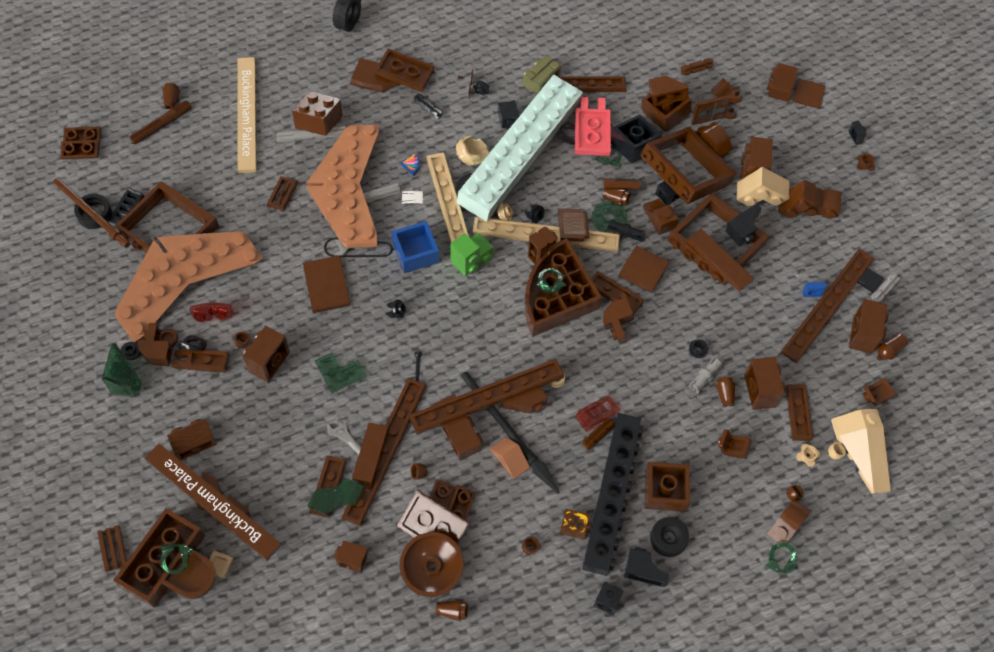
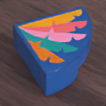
[401,153,419,176]

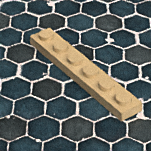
[426,152,469,243]

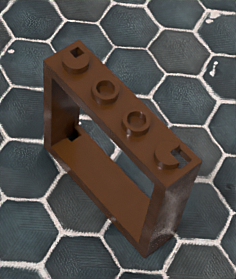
[640,127,737,204]
[115,181,219,255]
[668,193,769,286]

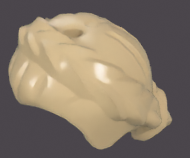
[456,136,489,166]

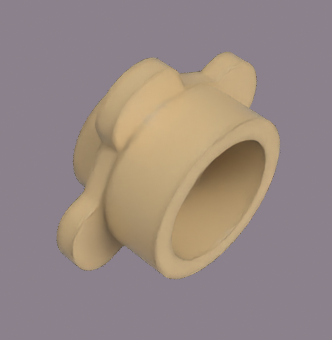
[497,203,513,221]
[796,444,820,467]

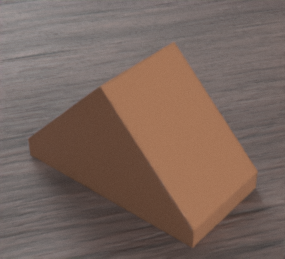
[490,437,530,479]

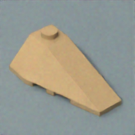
[831,409,891,494]

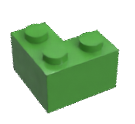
[450,232,493,276]

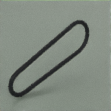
[324,237,393,257]

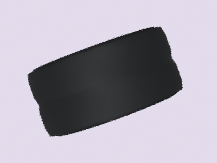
[650,517,689,557]

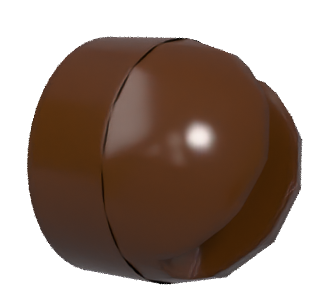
[234,332,250,349]
[411,463,428,480]
[786,485,804,501]
[522,536,540,555]

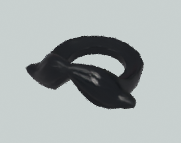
[556,121,575,145]
[177,335,207,351]

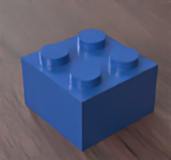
[391,221,439,273]

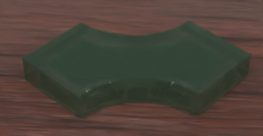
[307,478,364,516]

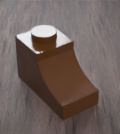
[643,198,678,235]

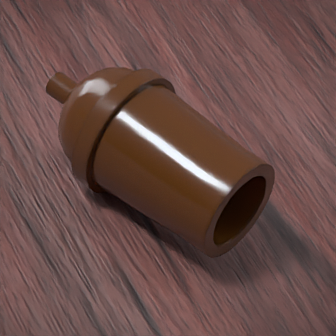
[877,333,908,360]

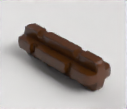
[681,58,713,75]
[582,418,615,450]

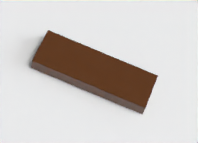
[591,271,644,315]
[786,384,813,441]
[352,422,389,484]
[309,456,347,518]

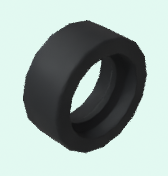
[74,194,113,229]

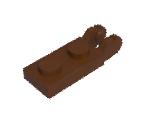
[172,350,229,373]

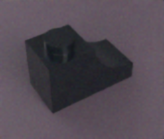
[725,203,762,247]
[624,547,669,588]

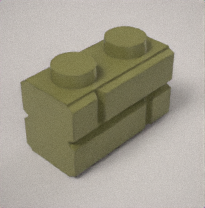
[523,55,561,94]

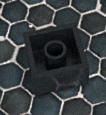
[611,114,662,164]

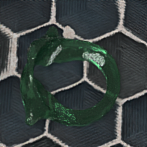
[595,146,622,167]
[536,268,566,293]
[765,542,798,574]
[160,543,193,575]

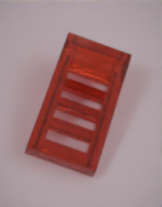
[575,395,620,432]

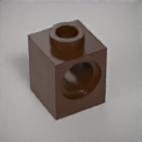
[334,540,369,573]

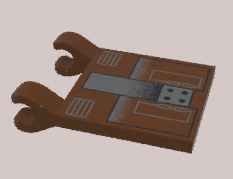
[691,90,743,126]

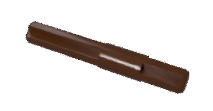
[129,100,192,144]

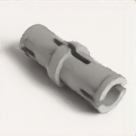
[688,358,722,394]

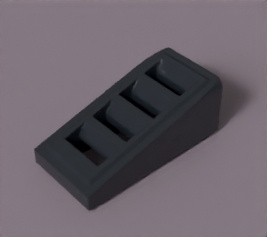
[109,187,144,224]

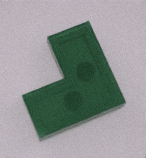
[314,353,367,394]

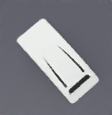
[402,191,423,204]

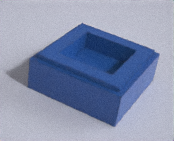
[802,282,826,297]

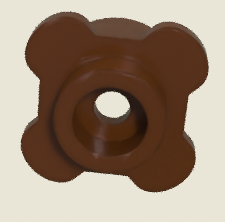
[857,154,875,171]

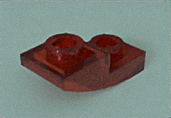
[189,303,234,322]

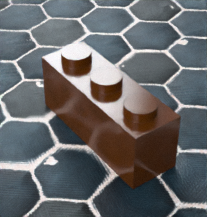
[433,394,483,461]

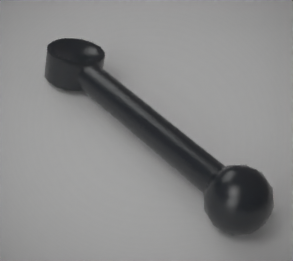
[414,351,422,381]

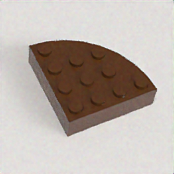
[525,239,602,337]

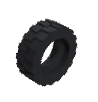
[332,0,361,32]

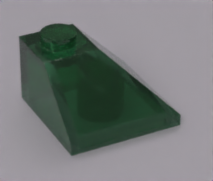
[102,343,142,397]

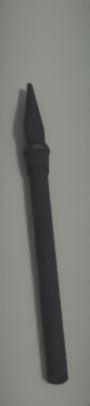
[461,372,560,494]

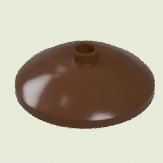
[400,532,464,597]

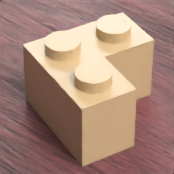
[737,167,789,206]

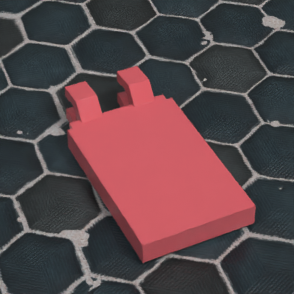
[575,97,611,156]

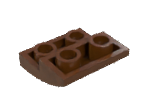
[61,126,102,159]
[618,245,670,294]
[429,479,476,520]

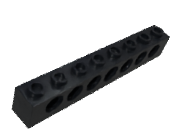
[582,413,644,576]

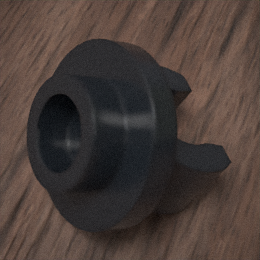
[525,205,545,223]
[386,299,406,318]

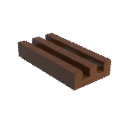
[266,176,298,212]
[603,178,640,189]
[97,525,127,572]

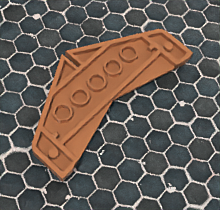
[306,124,380,248]
[115,231,263,342]

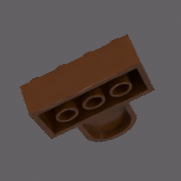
[113,508,216,608]

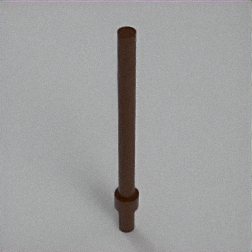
[53,178,131,248]

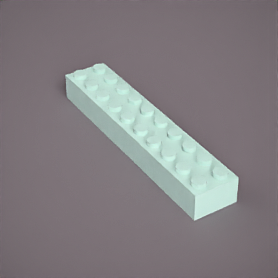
[457,75,583,222]

